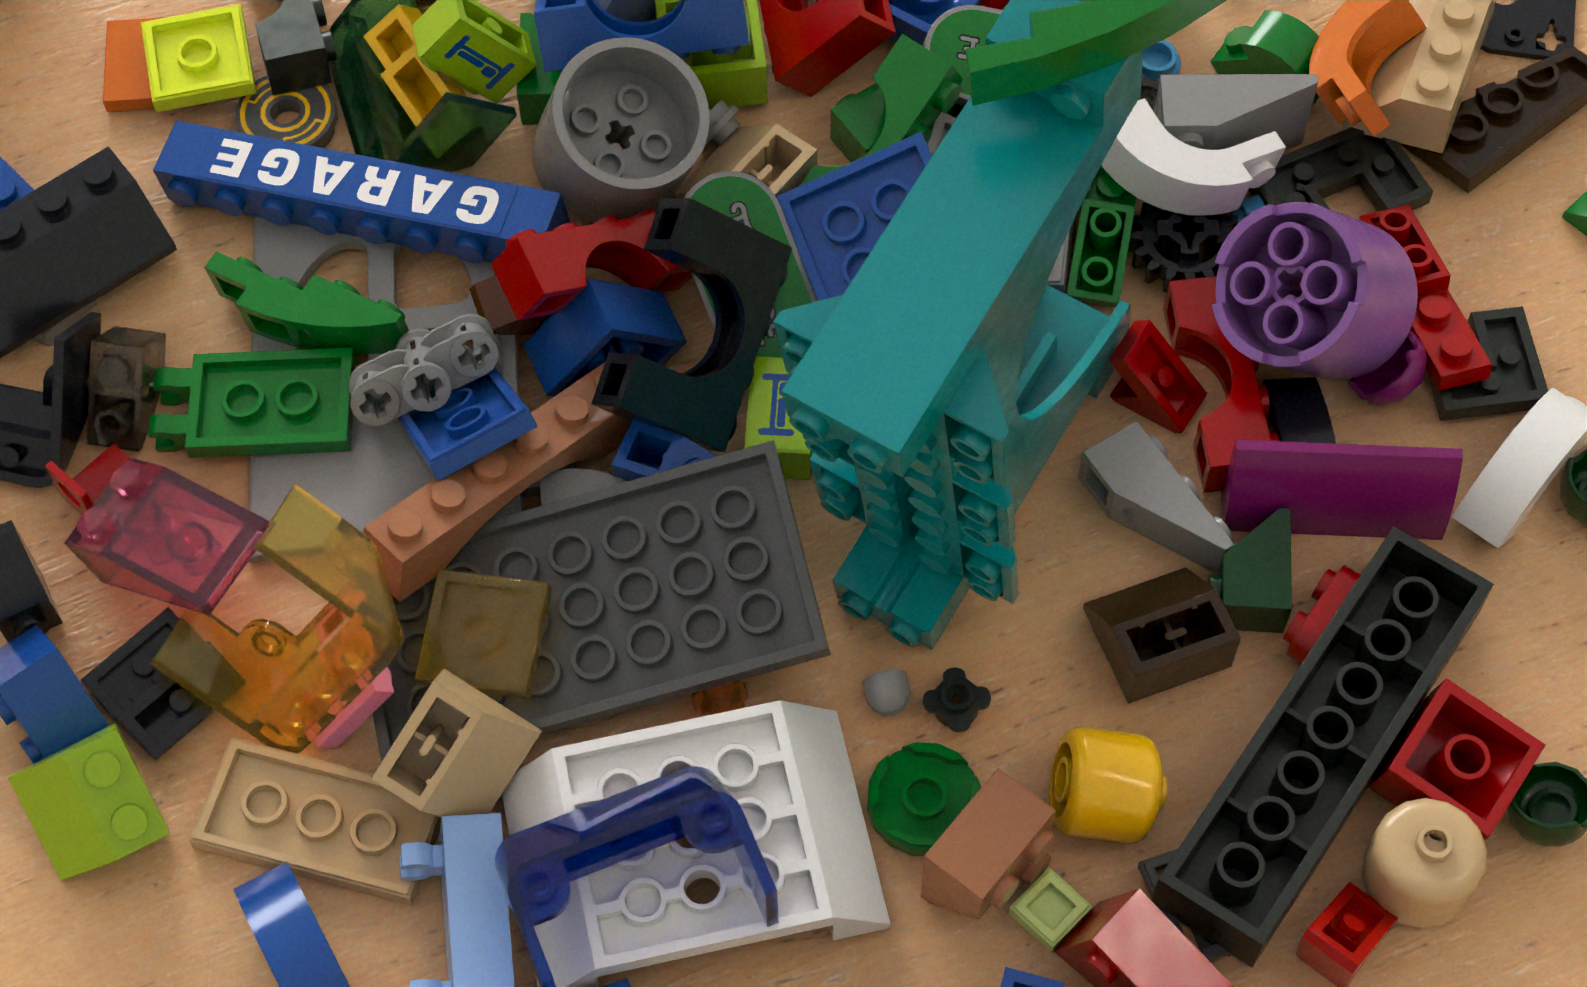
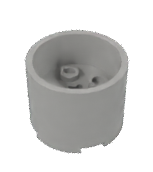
[533,37,710,223]

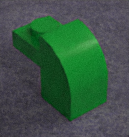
[1210,10,1319,104]

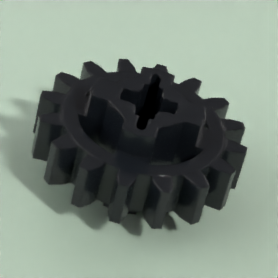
[1128,201,1239,293]

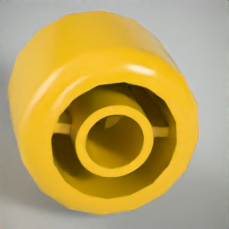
[1049,726,1167,844]

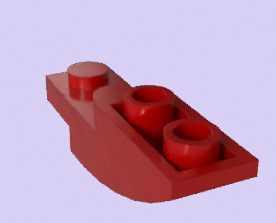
[1359,204,1492,391]

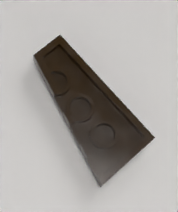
[1399,47,1587,193]

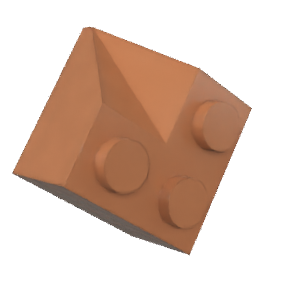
[921,768,1056,920]

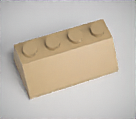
[1342,0,1496,154]

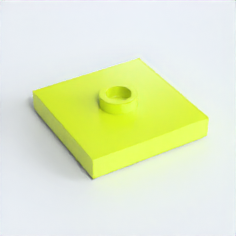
[141,4,257,112]

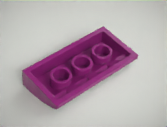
[1221,440,1463,540]

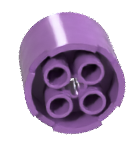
[1212,202,1418,380]

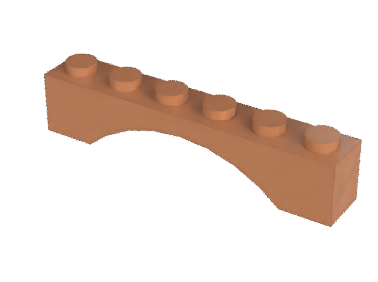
[362,362,631,602]

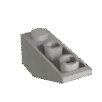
[1078,421,1235,574]

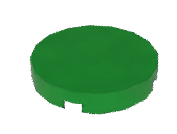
[867,742,982,856]

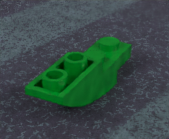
[1067,165,1137,307]
[204,251,413,355]

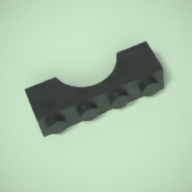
[255,0,337,96]

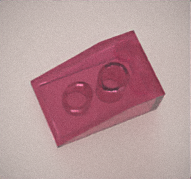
[64,457,273,616]

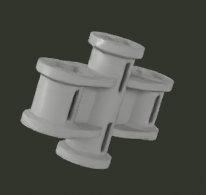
[348,314,499,426]

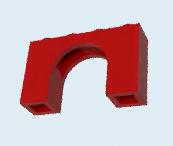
[759,0,896,97]

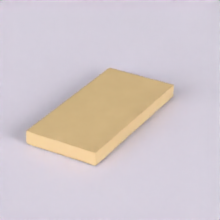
[189,737,442,906]

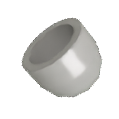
[862,669,910,716]

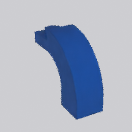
[234,862,350,987]

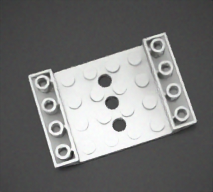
[502,700,891,987]

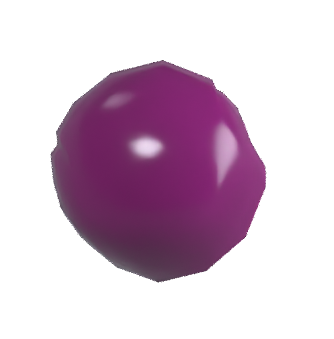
[1348,330,1427,406]

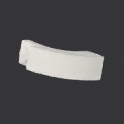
[1102,98,1286,216]
[1452,388,1587,549]

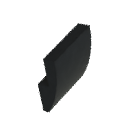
[80,607,244,761]

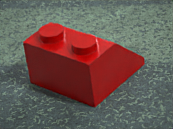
[1368,678,1546,840]

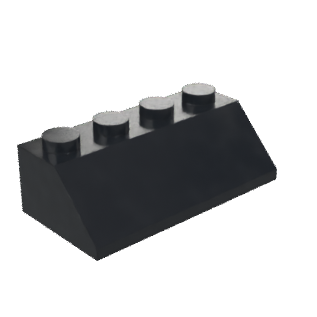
[0,146,177,358]

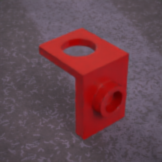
[45,444,151,528]

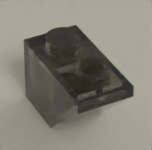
[87,326,166,452]

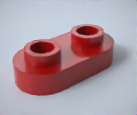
[1283,565,1361,664]

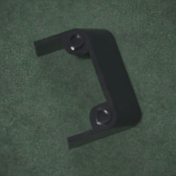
[0,312,101,488]

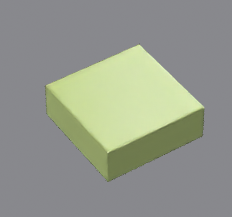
[1008,867,1093,953]

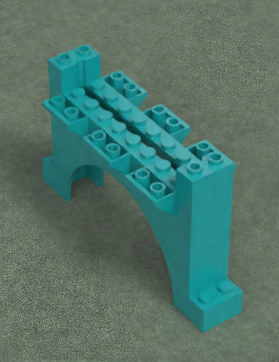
[773,0,1143,650]

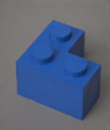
[523,278,687,396]
[0,625,109,763]

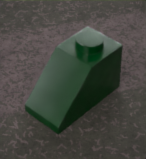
[1207,508,1292,633]

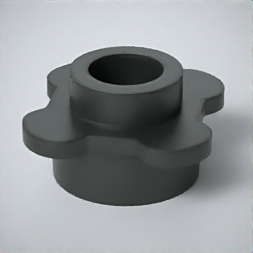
[923,667,991,732]

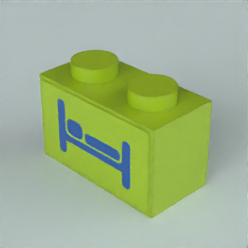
[412,0,537,104]
[744,356,813,480]

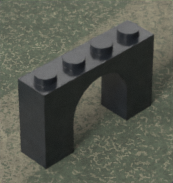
[591,198,792,452]

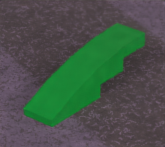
[966,0,1227,106]

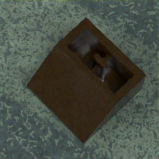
[1083,567,1241,704]

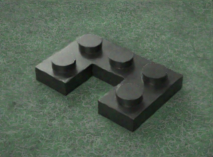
[1248,127,1433,211]

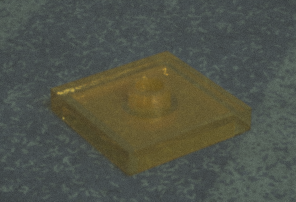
[415,570,552,698]

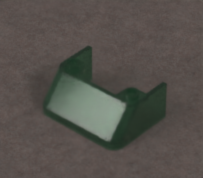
[328,0,517,172]

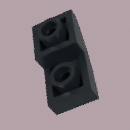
[1263,377,1336,444]

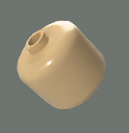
[1362,798,1487,928]

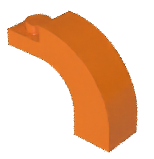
[1309,0,1427,137]

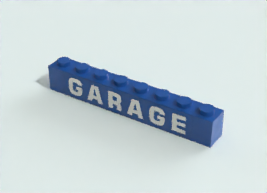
[153,120,570,263]

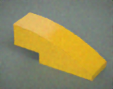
[363,4,476,156]

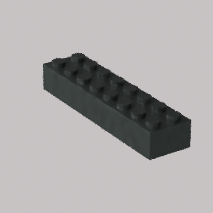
[1151,526,1494,968]

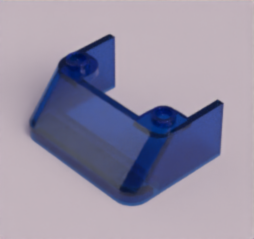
[495,766,779,987]

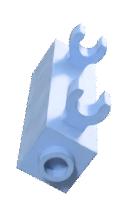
[399,813,515,987]

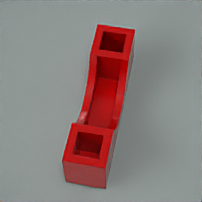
[490,209,693,321]
[1163,276,1279,493]

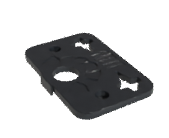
[1480,0,1576,60]

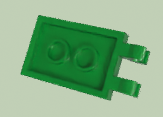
[148,347,357,458]

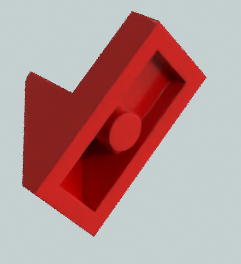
[1109,320,1207,433]
[1296,882,1398,987]

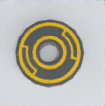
[235,76,338,148]

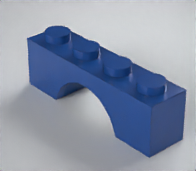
[533,0,750,74]

